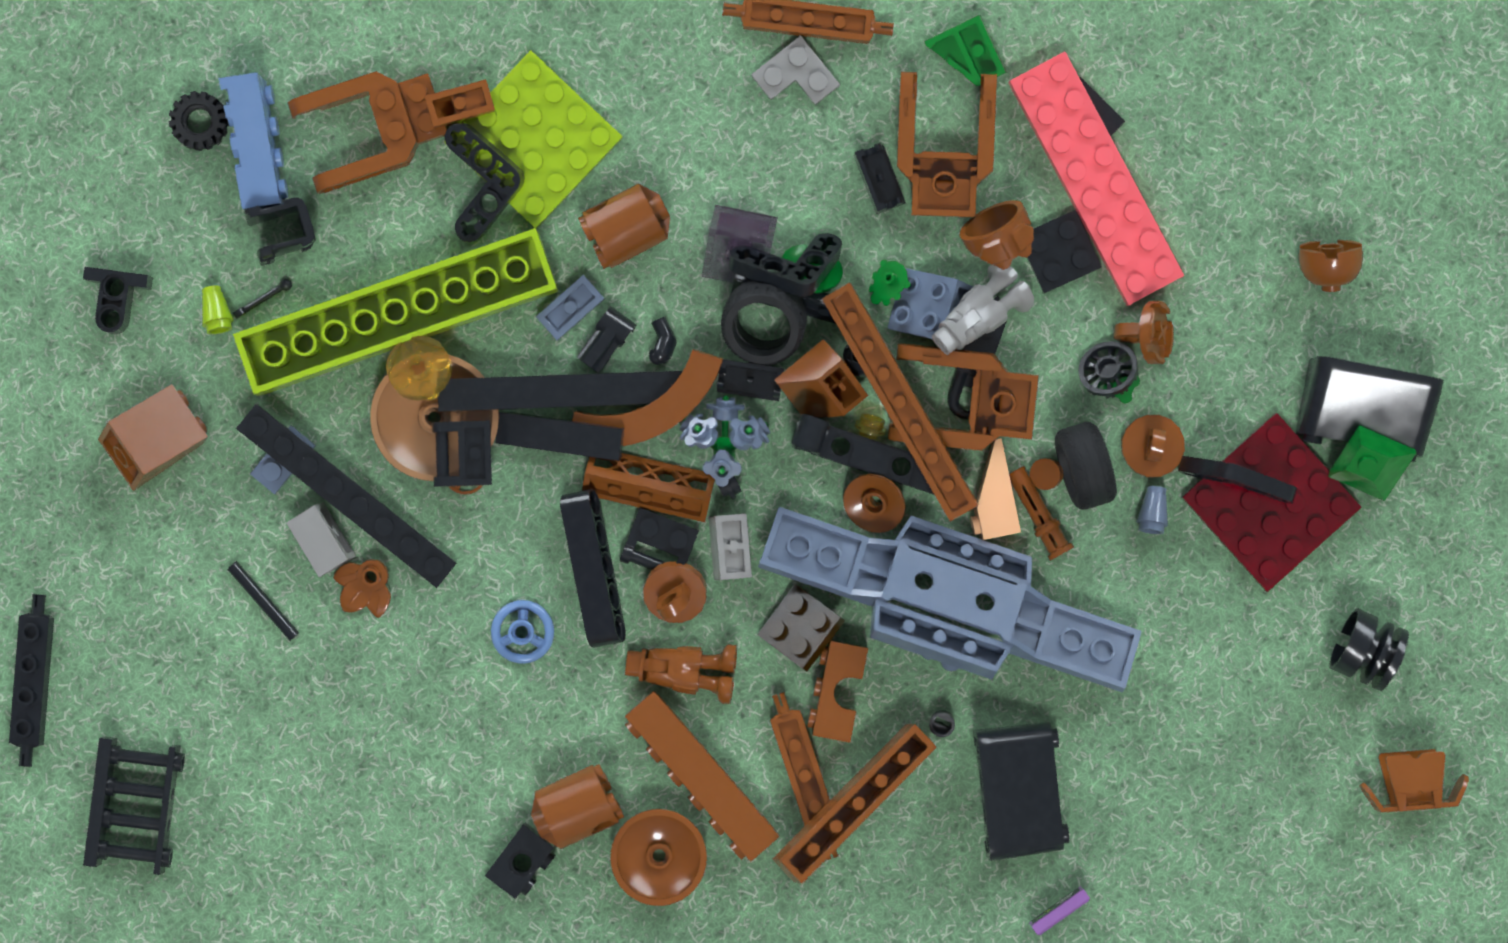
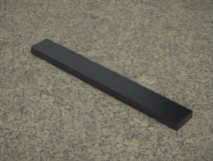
[437,371,683,412]

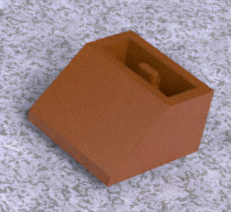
[774,339,869,418]

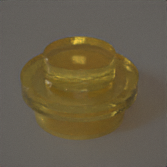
[854,414,886,439]

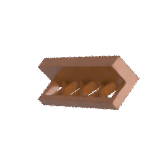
[582,453,715,522]

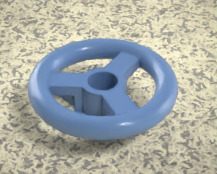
[491,600,554,664]

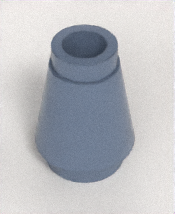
[1136,486,1168,534]

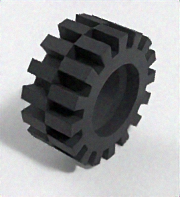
[169,91,229,151]

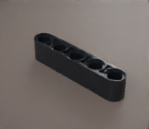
[560,489,626,648]

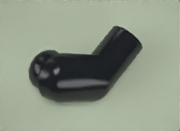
[649,316,677,365]

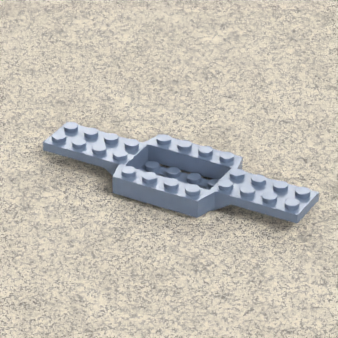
[758,507,1142,692]

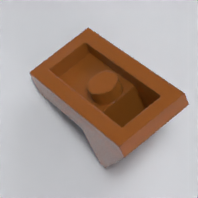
[424,79,495,128]

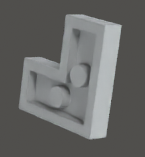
[751,35,840,105]

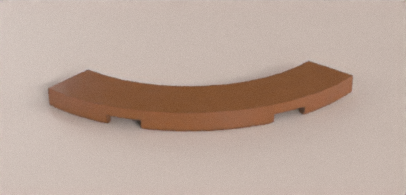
[572,349,724,446]

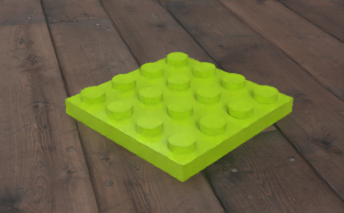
[444,50,623,229]

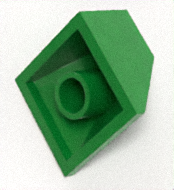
[1328,425,1416,501]

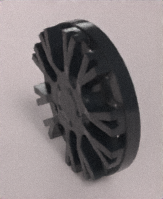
[1078,341,1139,399]

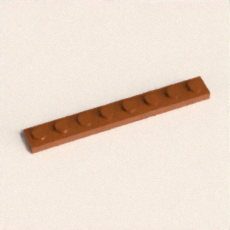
[822,282,979,521]

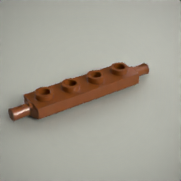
[722,0,894,44]
[770,692,839,860]

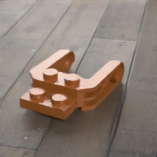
[287,71,447,194]
[897,71,997,218]
[888,344,1039,451]

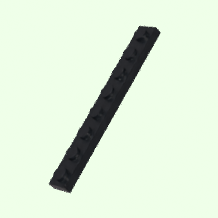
[236,404,457,588]

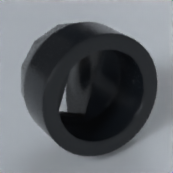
[929,710,955,737]

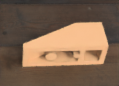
[970,438,1021,540]

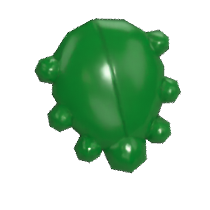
[869,259,911,306]

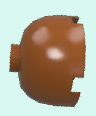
[1299,240,1363,292]

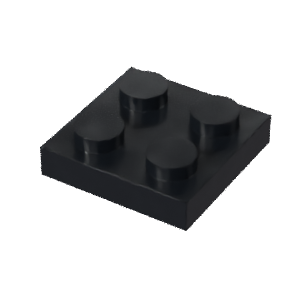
[1027,210,1102,294]

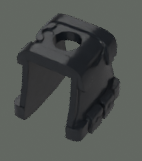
[244,197,316,266]

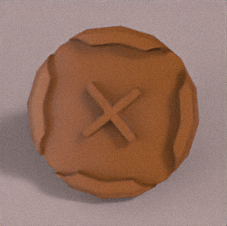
[1113,301,1174,364]
[1121,415,1185,477]
[643,561,707,623]

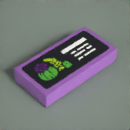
[1029,886,1090,935]

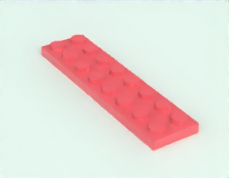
[1008,51,1184,306]

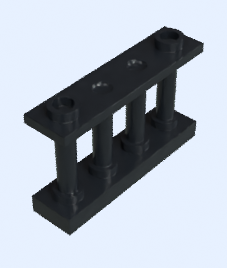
[83,736,185,875]

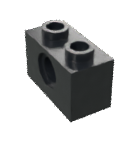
[485,822,556,899]

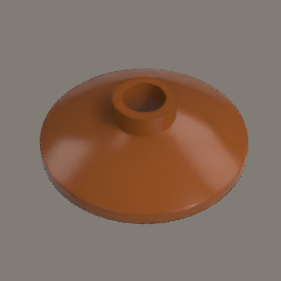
[843,474,905,533]

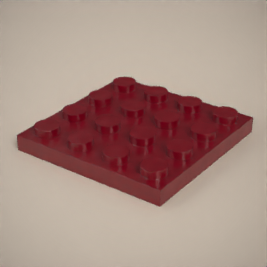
[1181,413,1362,592]

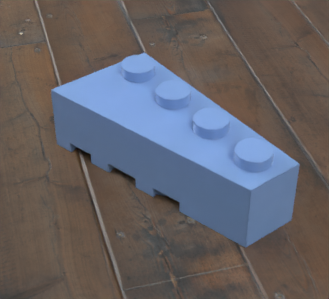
[219,73,288,210]

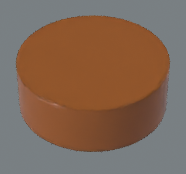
[1030,458,1063,490]

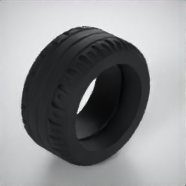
[721,280,807,366]
[1055,422,1117,510]

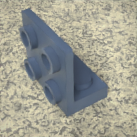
[888,268,973,340]

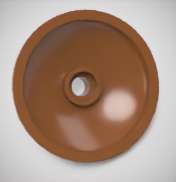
[610,809,707,906]

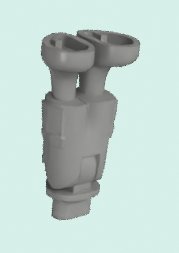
[932,265,1034,355]

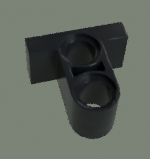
[83,267,153,335]

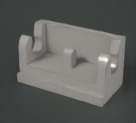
[286,502,356,577]
[708,514,752,580]

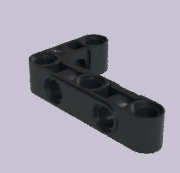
[791,414,934,495]

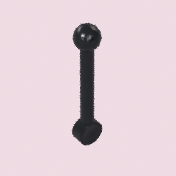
[233,278,292,319]

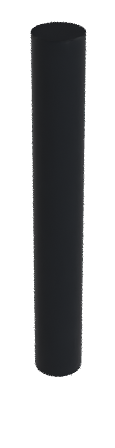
[227,561,299,641]

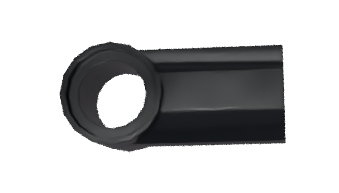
[577,306,637,373]

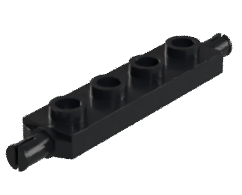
[9,594,54,767]

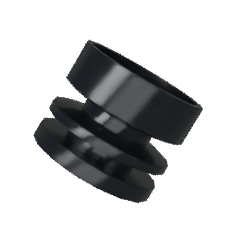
[1329,608,1409,691]

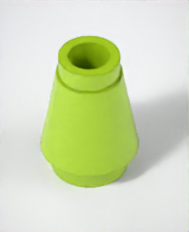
[202,285,234,335]

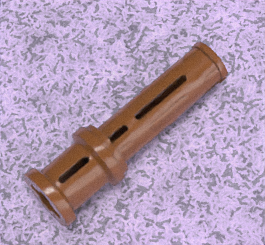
[1009,466,1074,561]

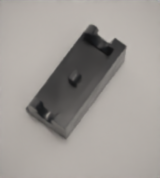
[854,143,906,215]
[716,359,784,401]

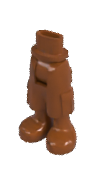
[625,644,737,704]

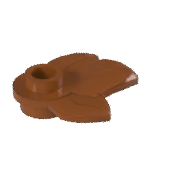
[333,559,391,618]

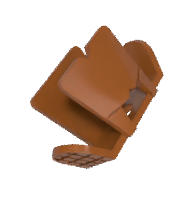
[1359,749,1469,813]

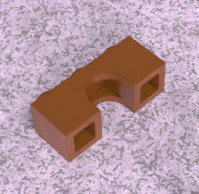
[807,641,868,743]

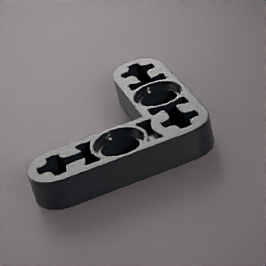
[445,123,525,242]
[729,233,842,297]
[1178,456,1297,504]

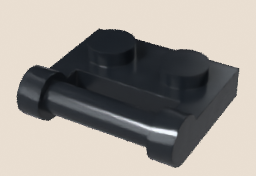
[432,421,492,487]
[619,508,699,570]

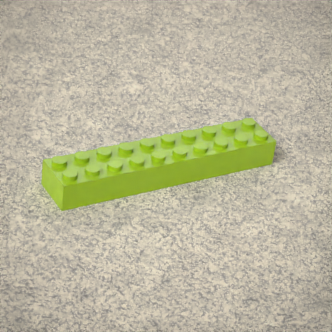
[233,228,559,396]

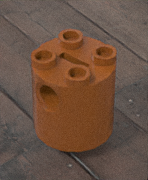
[578,183,670,269]
[531,764,624,850]

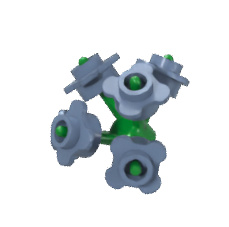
[679,396,771,487]

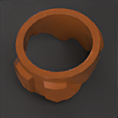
[959,200,1034,270]

